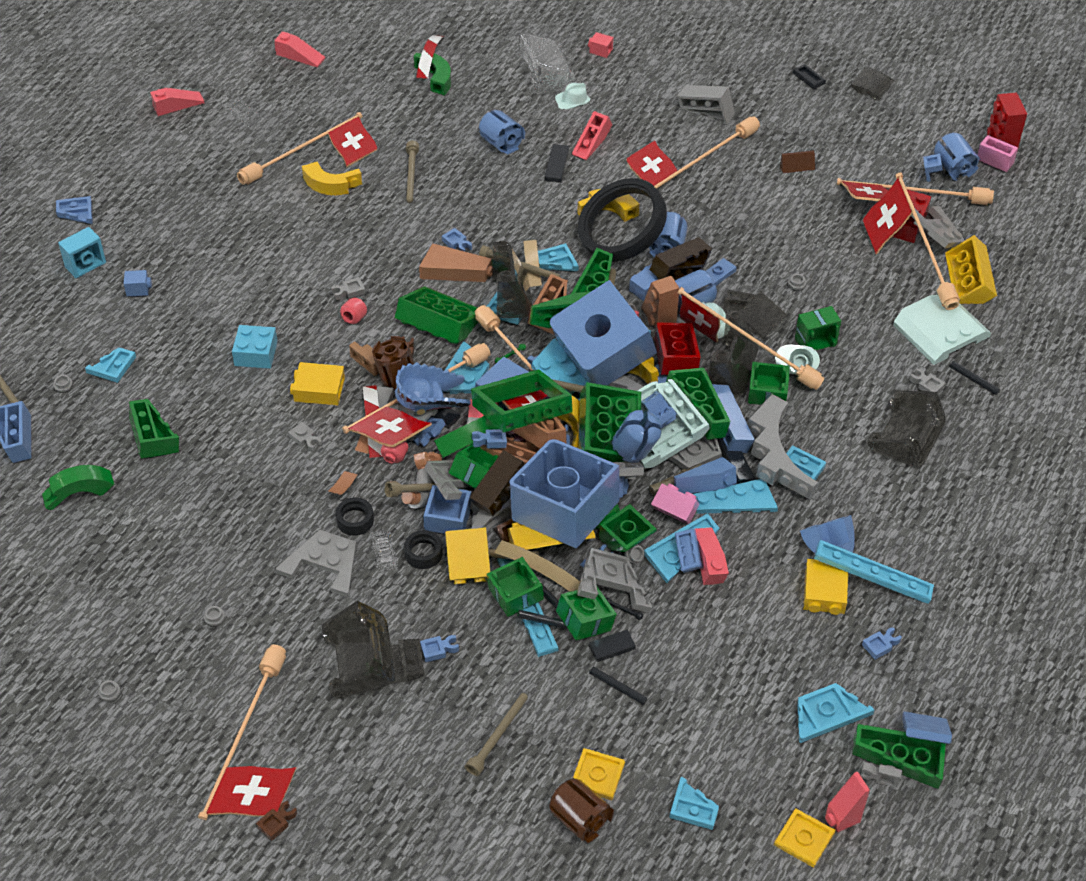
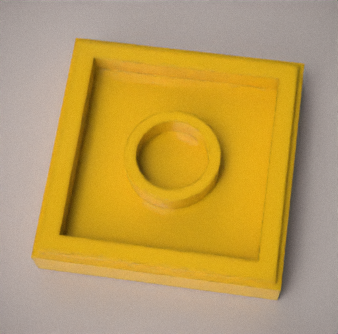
[573,748,625,801]
[774,808,836,868]

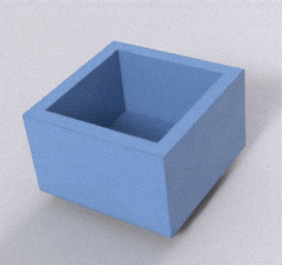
[423,485,471,534]

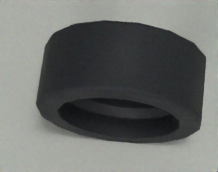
[335,497,374,536]
[404,530,443,569]

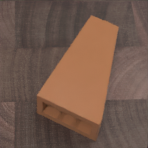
[419,243,494,282]

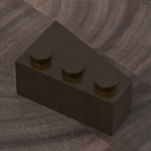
[649,237,712,280]
[470,450,525,516]

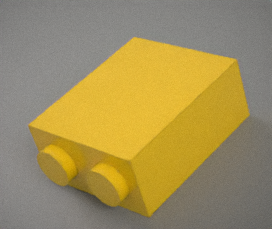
[290,362,345,405]
[445,528,490,585]
[803,559,848,615]

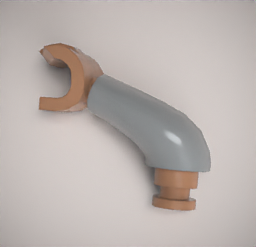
[401,451,442,509]

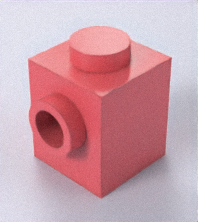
[588,32,613,58]

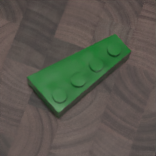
[571,248,613,294]
[666,368,731,439]

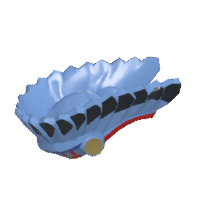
[395,362,471,415]

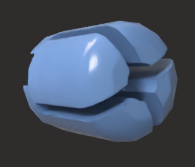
[479,110,525,154]
[934,132,981,181]
[649,212,688,258]
[675,270,717,316]
[612,410,662,463]

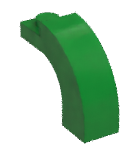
[414,52,451,96]
[42,465,115,510]

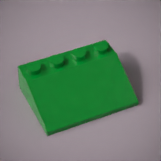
[395,286,478,344]
[578,382,641,462]

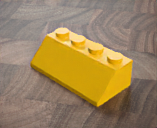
[945,235,997,304]
[507,523,596,550]

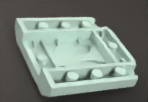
[893,295,991,365]
[637,379,710,468]

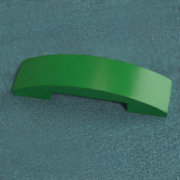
[434,408,510,458]

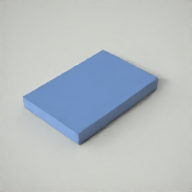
[902,711,952,744]

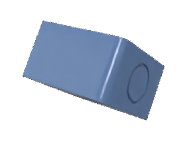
[550,280,657,386]
[510,439,619,548]

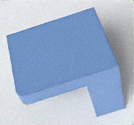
[923,154,943,182]

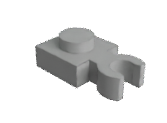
[331,277,365,300]
[910,369,946,398]
[288,422,322,452]
[861,762,902,788]

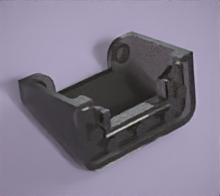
[492,240,532,318]
[709,309,758,397]
[867,390,945,468]
[321,601,396,699]

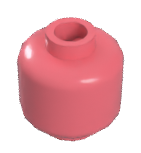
[340,298,367,324]
[381,440,409,464]

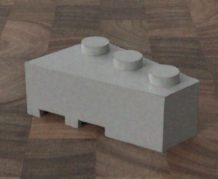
[677,85,735,124]

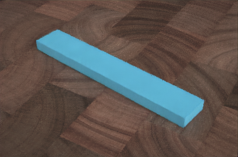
[814,540,934,604]
[497,558,558,657]

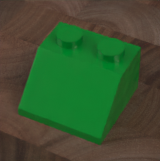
[599,504,657,552]

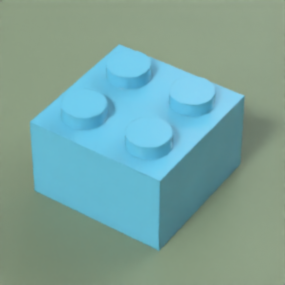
[58,227,106,278]
[232,325,278,368]

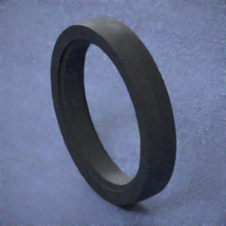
[578,178,667,262]

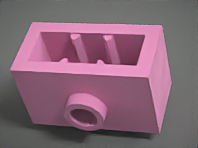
[978,135,1018,172]
[651,484,700,524]

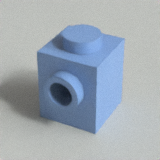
[124,270,152,296]

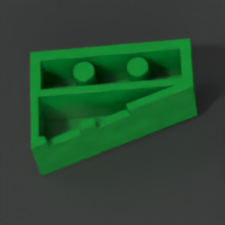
[129,399,179,459]

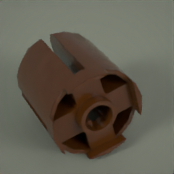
[372,336,415,390]
[549,778,614,843]

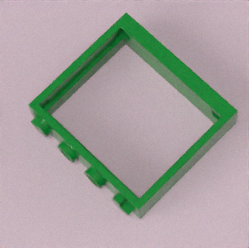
[471,369,573,433]

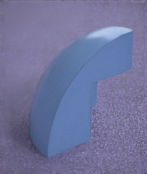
[800,515,855,553]

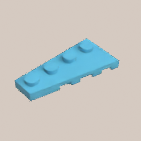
[693,479,778,514]
[644,513,719,583]

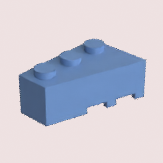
[0,401,31,463]

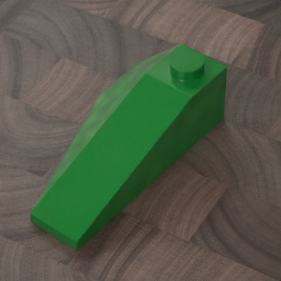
[529,291,591,328]

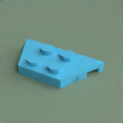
[531,338,587,394]
[442,341,489,394]
[797,683,874,743]

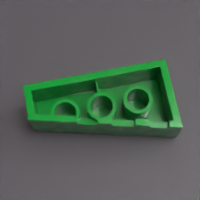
[852,724,946,789]

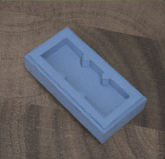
[706,258,737,287]
[675,528,703,573]

